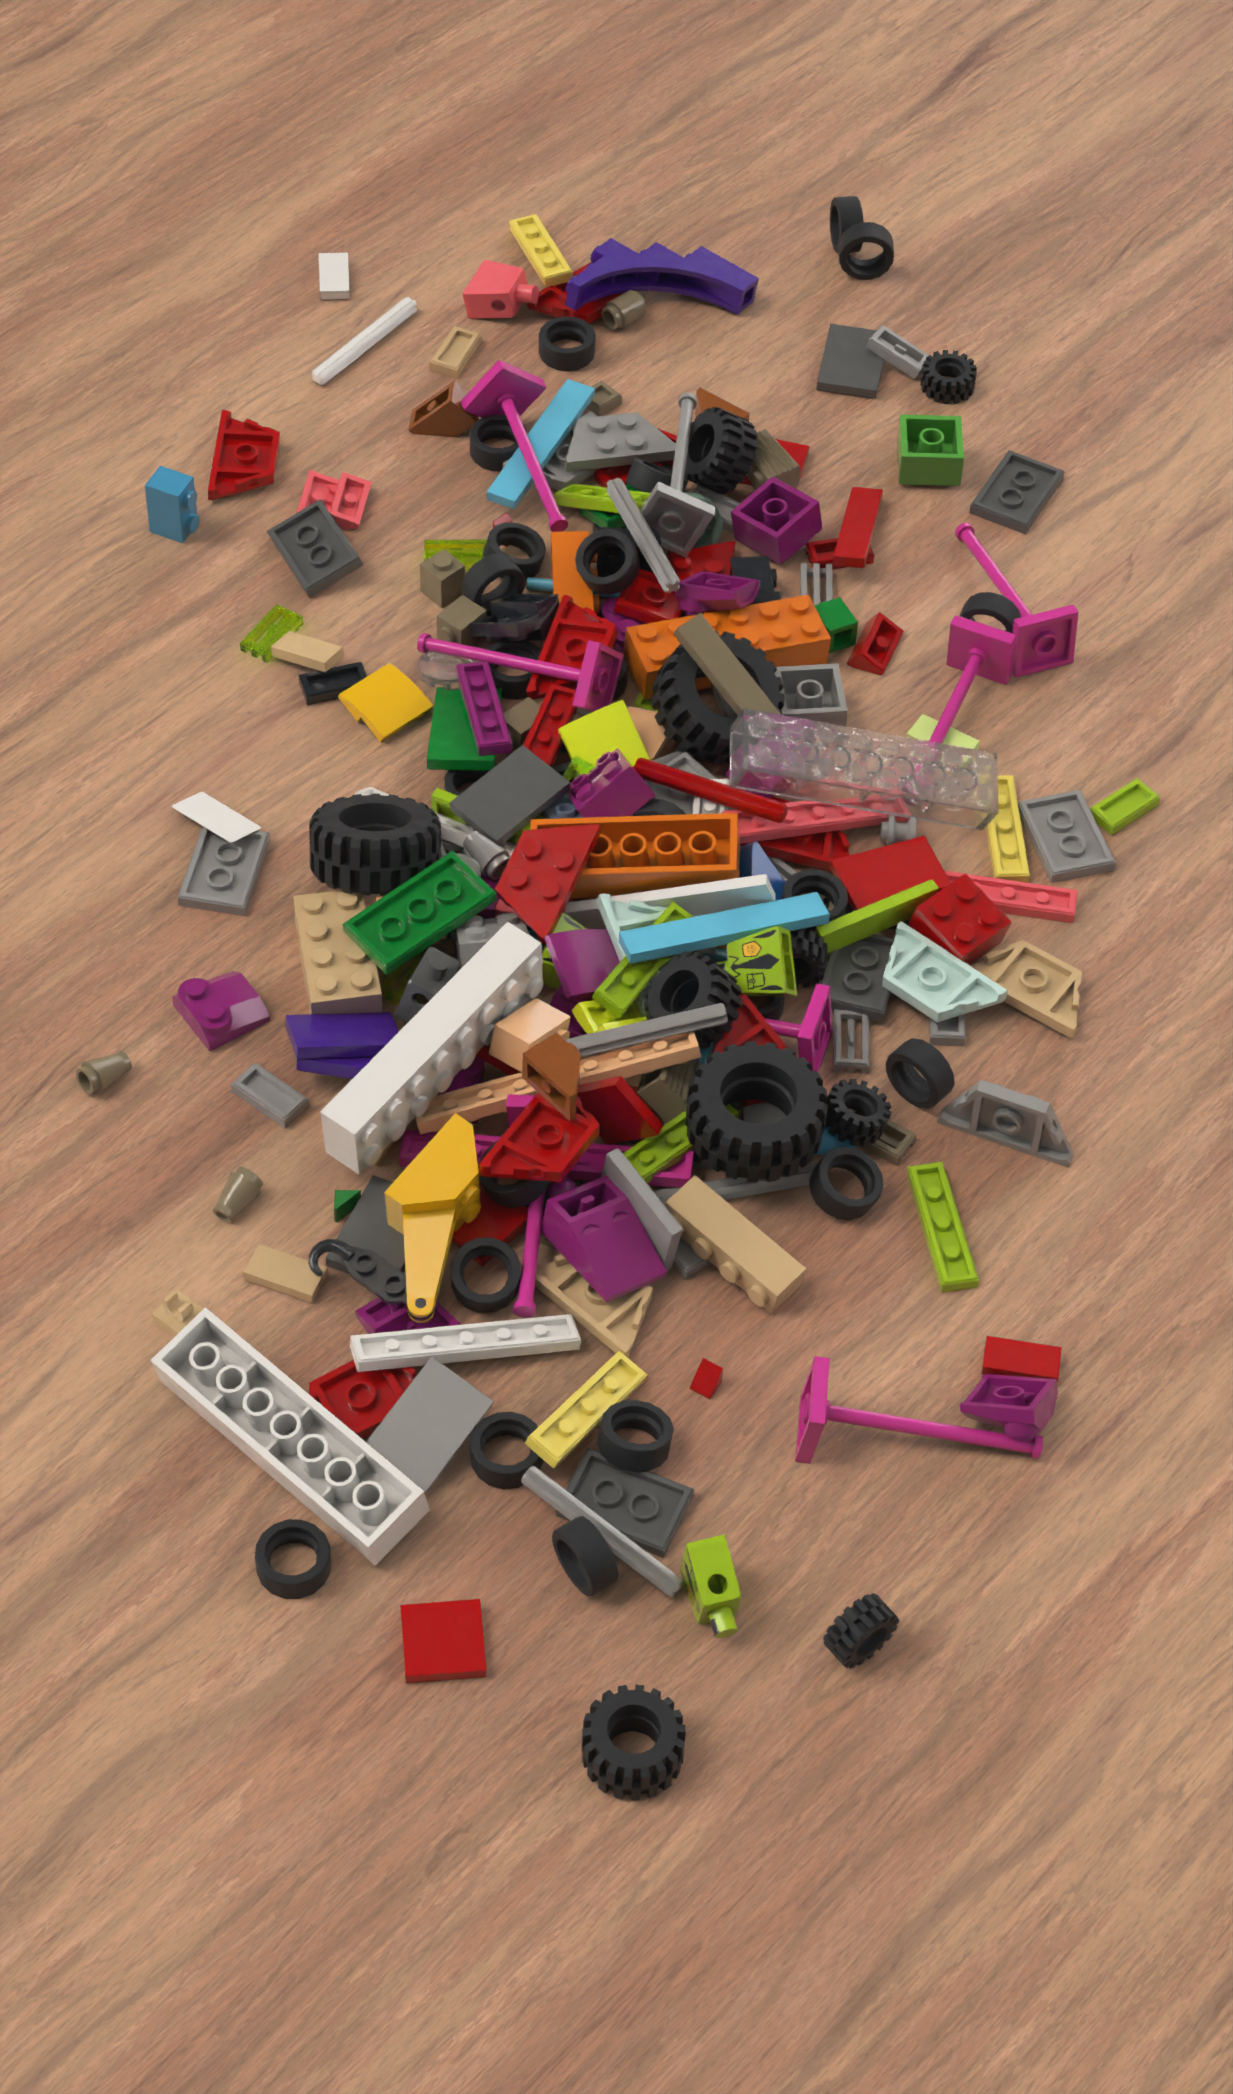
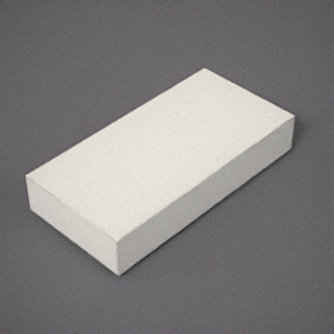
[319,253,350,300]

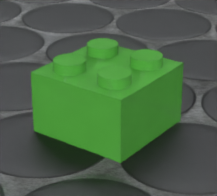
[896,414,964,486]

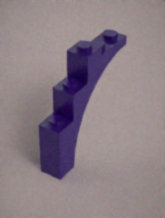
[565,238,759,315]

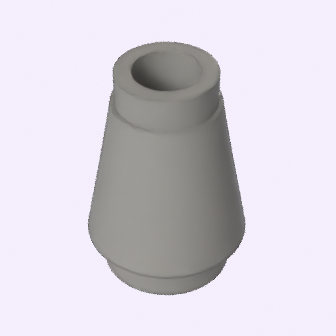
[463,831,510,880]

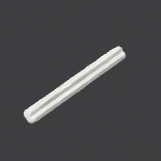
[312,297,417,385]

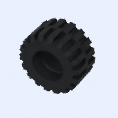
[684,407,758,494]
[644,952,742,1050]
[581,1684,686,1801]

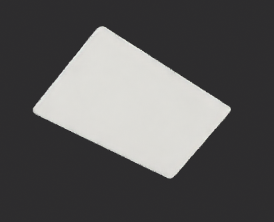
[172,792,261,843]

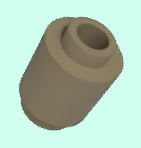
[601,290,646,330]

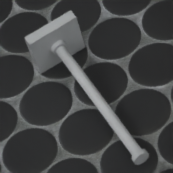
[640,392,715,557]

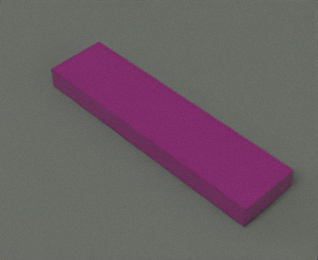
[456,661,512,756]

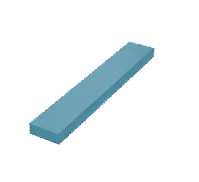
[487,379,595,510]
[619,892,830,964]

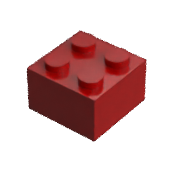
[908,873,1012,965]

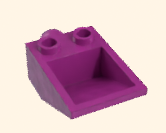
[541,1175,667,1303]

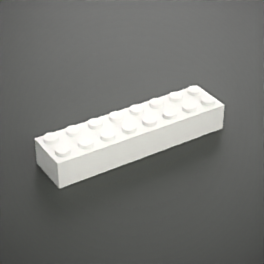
[320,922,544,1175]
[151,1307,430,1566]

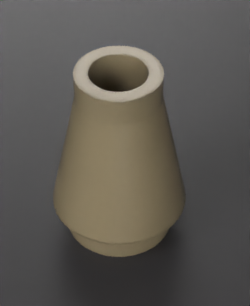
[76,1051,132,1095]
[213,1167,263,1223]

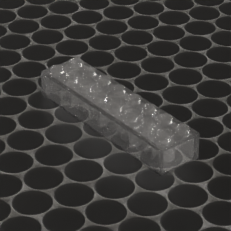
[730,708,999,830]

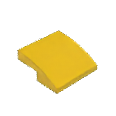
[338,663,434,743]

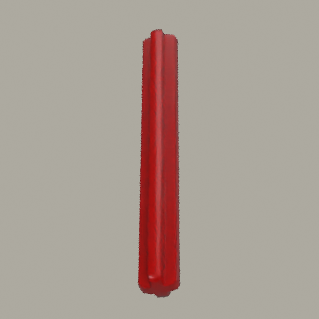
[633,758,788,823]

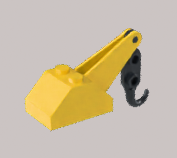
[308,1113,481,1323]

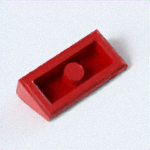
[847,612,904,676]

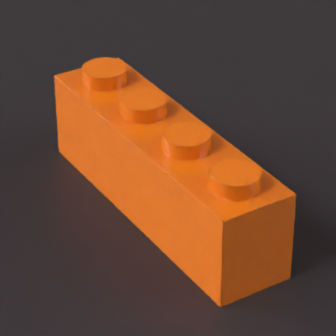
[551,531,599,614]

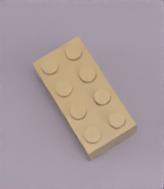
[293,890,382,1014]

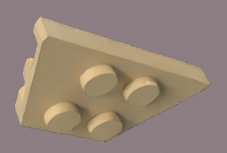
[966,939,1082,1039]
[535,1254,653,1358]

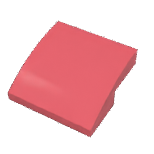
[296,470,372,529]

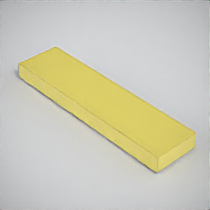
[509,214,573,288]
[979,775,1030,883]
[525,1351,648,1469]

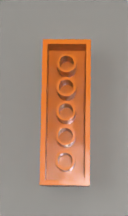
[623,594,831,700]
[530,813,740,899]

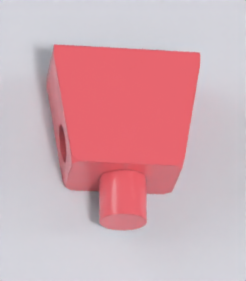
[462,260,539,319]

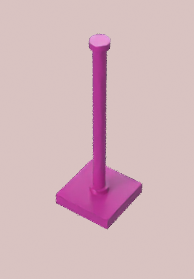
[460,360,568,532]
[955,523,1079,678]
[900,615,1016,802]
[417,633,624,713]
[635,984,833,1073]
[506,1094,581,1318]
[795,1356,1043,1464]

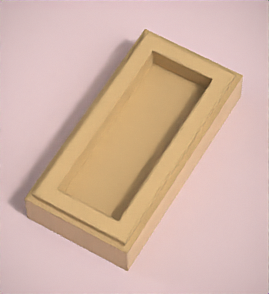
[430,326,481,378]
[271,631,344,673]
[243,1244,328,1303]

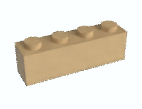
[665,1175,806,1314]

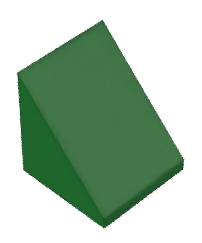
[334,1190,361,1222]

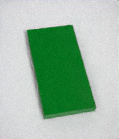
[426,687,502,771]
[342,851,497,975]

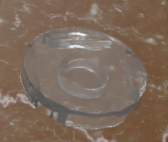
[417,651,480,690]

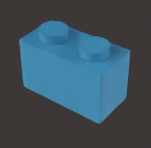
[145,466,199,543]

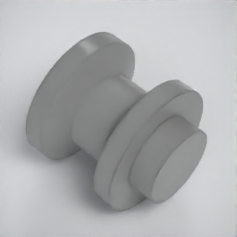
[880,815,916,846]

